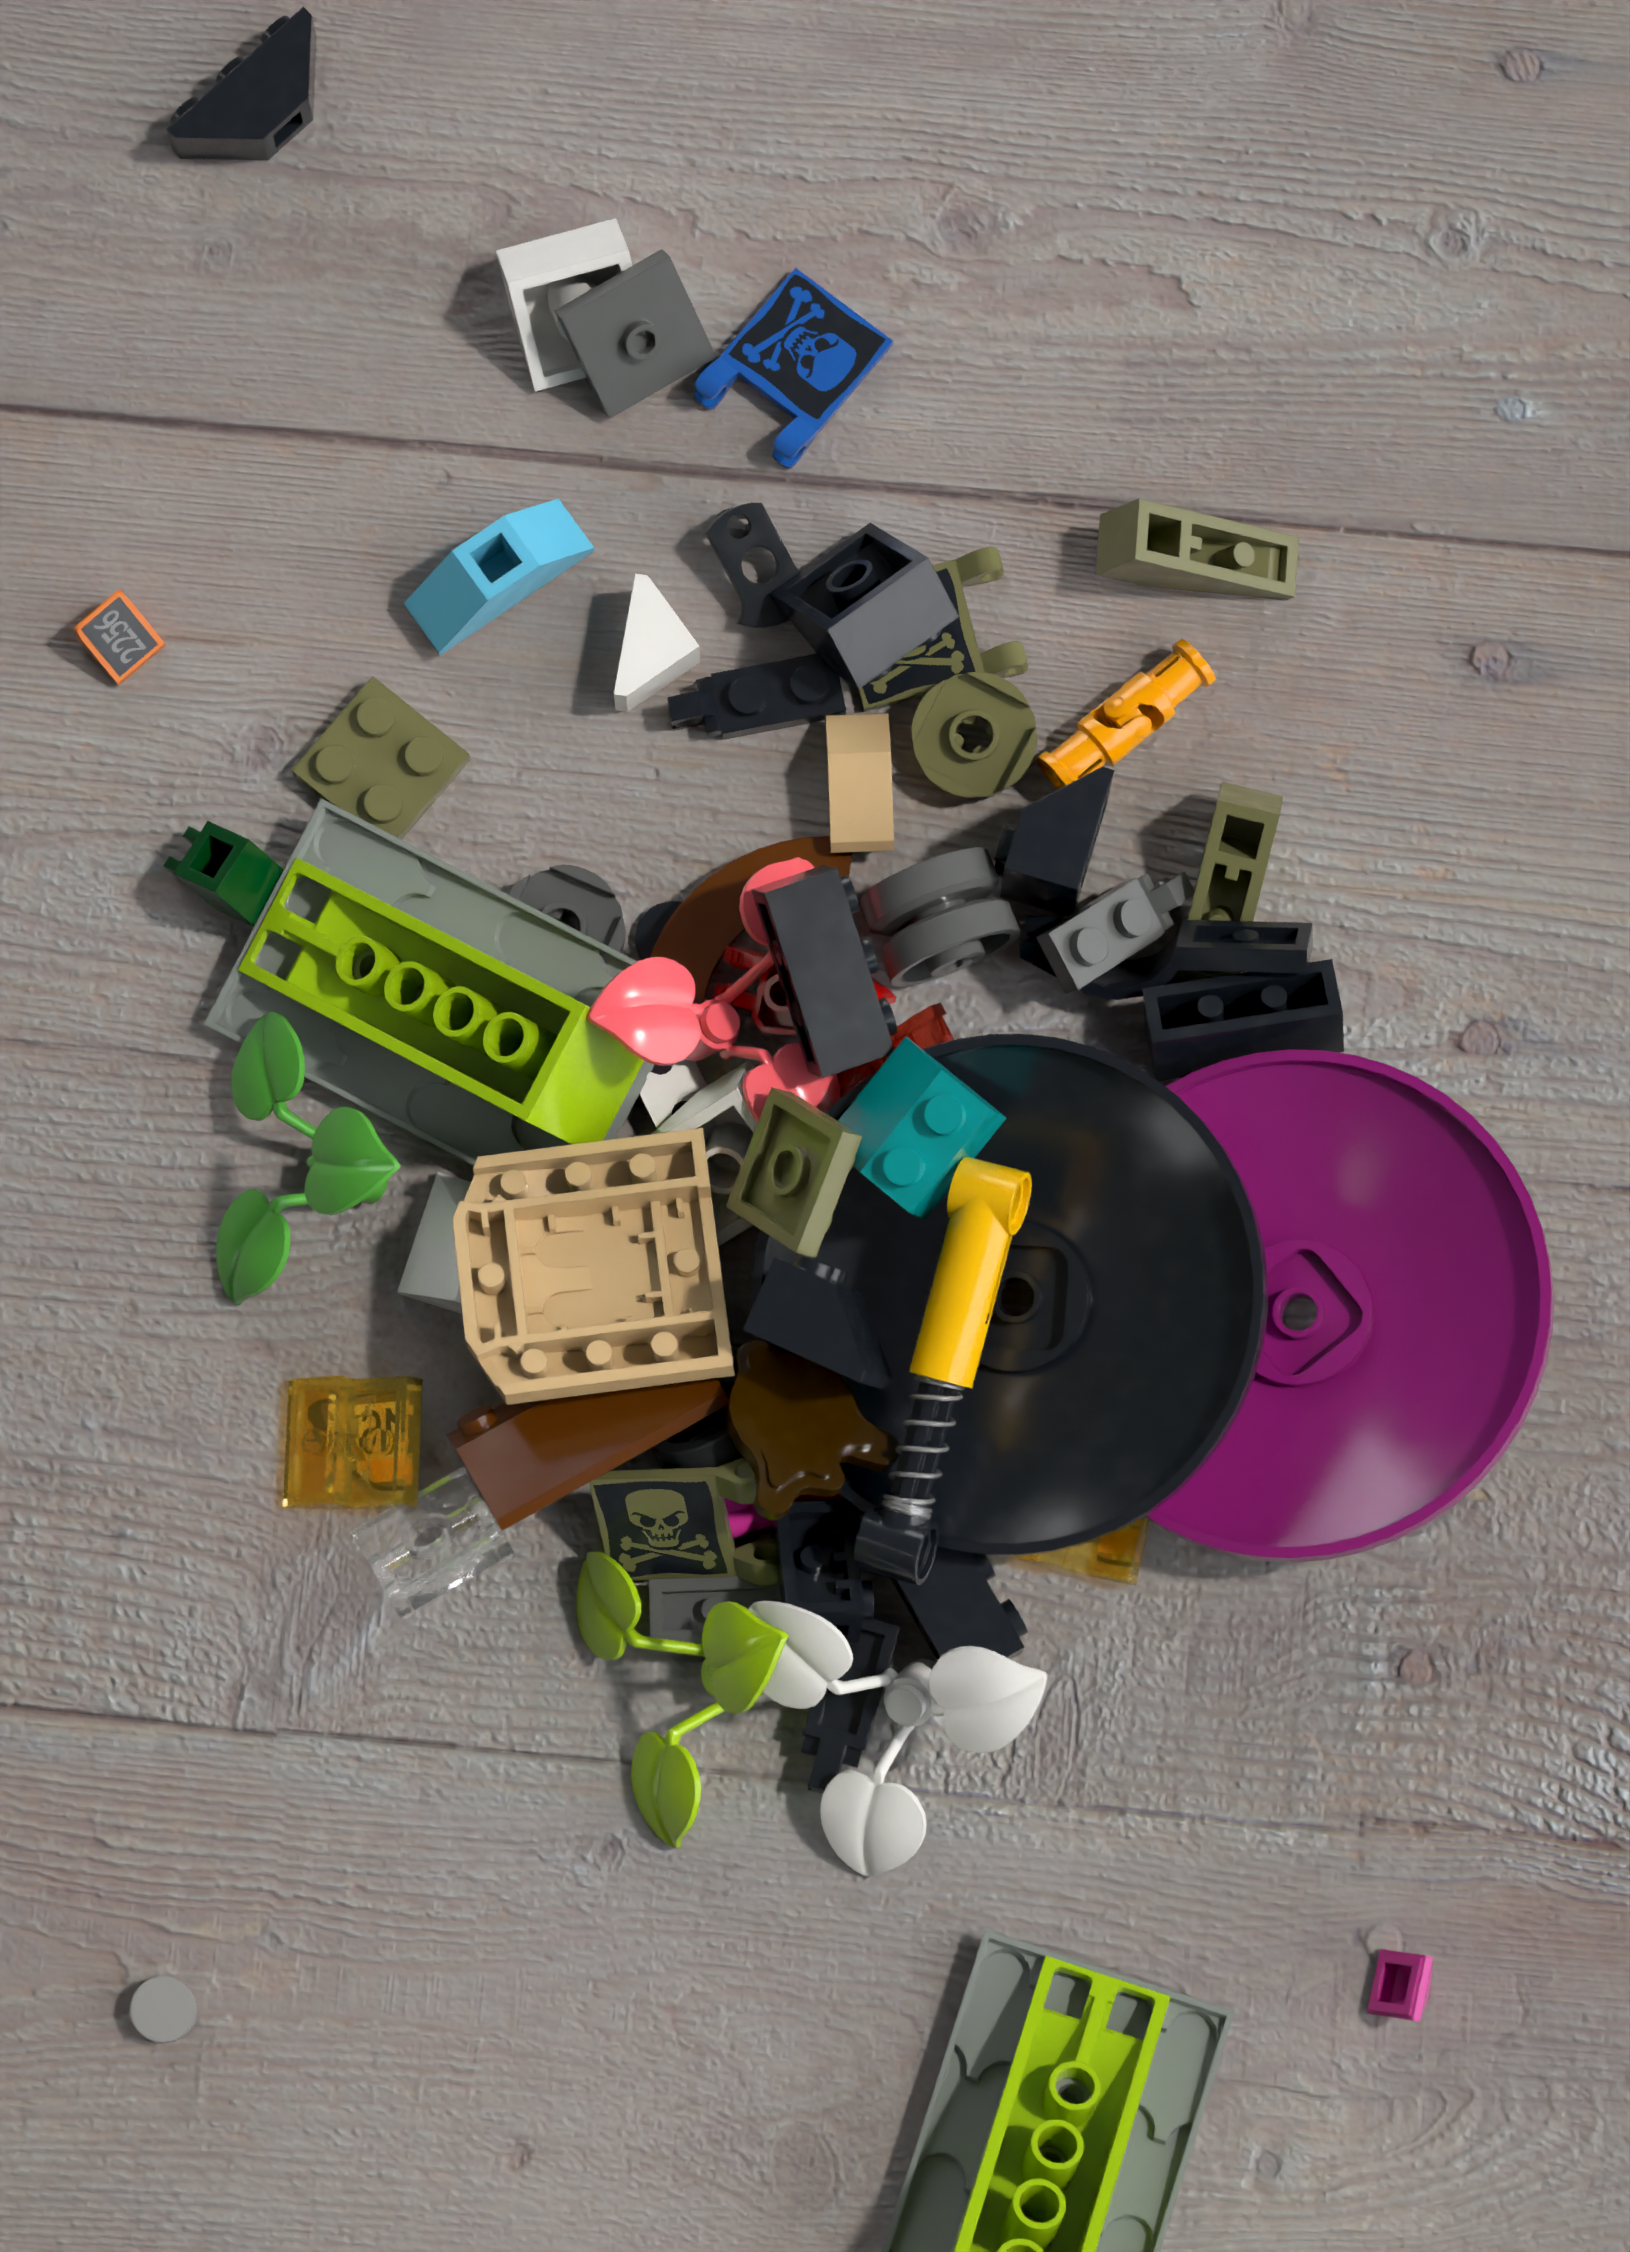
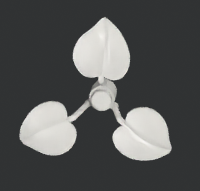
[749,1601,1047,1877]

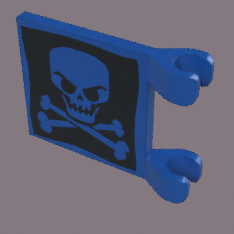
[694,268,893,469]

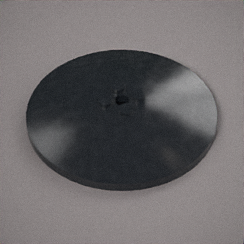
[751,1034,1268,1556]

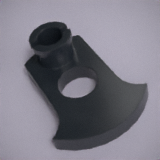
[705,503,800,628]

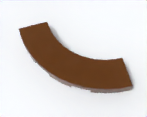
[650,836,852,1004]

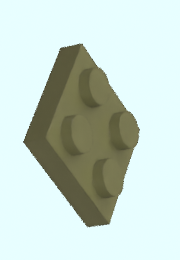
[291,676,471,840]
[726,1087,863,1257]

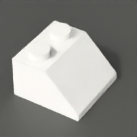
[496,218,633,391]

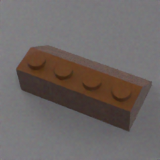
[447,1378,729,1531]

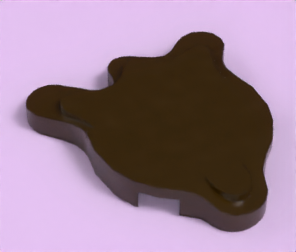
[725,1341,900,1520]

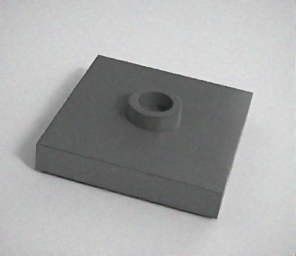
[554,249,717,419]

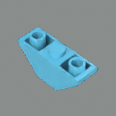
[404,498,595,656]

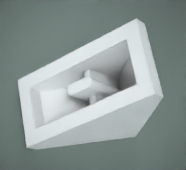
[614,573,700,712]

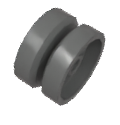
[859,847,1020,987]

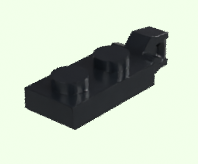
[667,654,846,740]
[801,1619,901,1794]

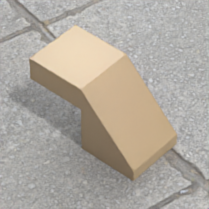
[826,714,894,853]

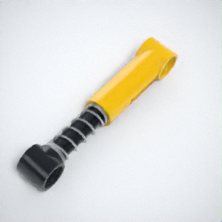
[854,1157,1032,1586]

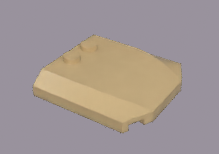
[452,1128,735,1405]

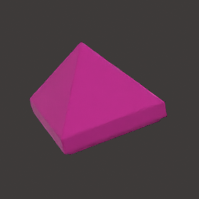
[1367,1949,1433,2022]

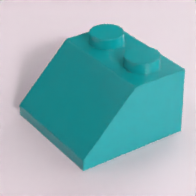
[838,1036,1006,1219]

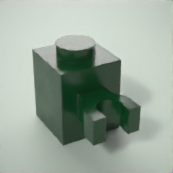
[163,821,284,927]

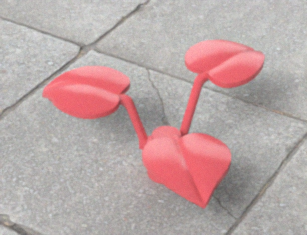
[586,857,841,1122]

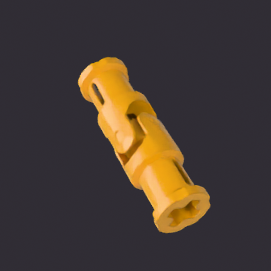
[1036,639,1216,790]

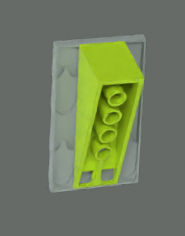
[204,799,655,1165]
[882,1929,1235,2252]

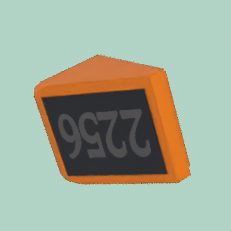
[73,590,166,686]

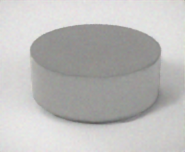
[130,1976,198,2043]

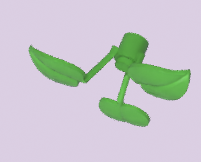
[216,1011,401,1305]

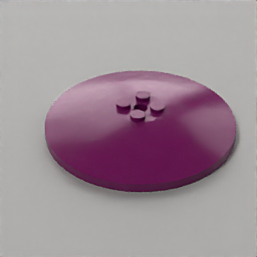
[1145,1049,1554,1562]

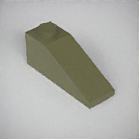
[1096,498,1299,600]
[1173,782,1283,982]

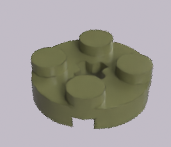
[911,672,1038,799]

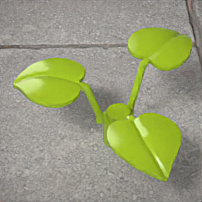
[576,1551,788,1848]

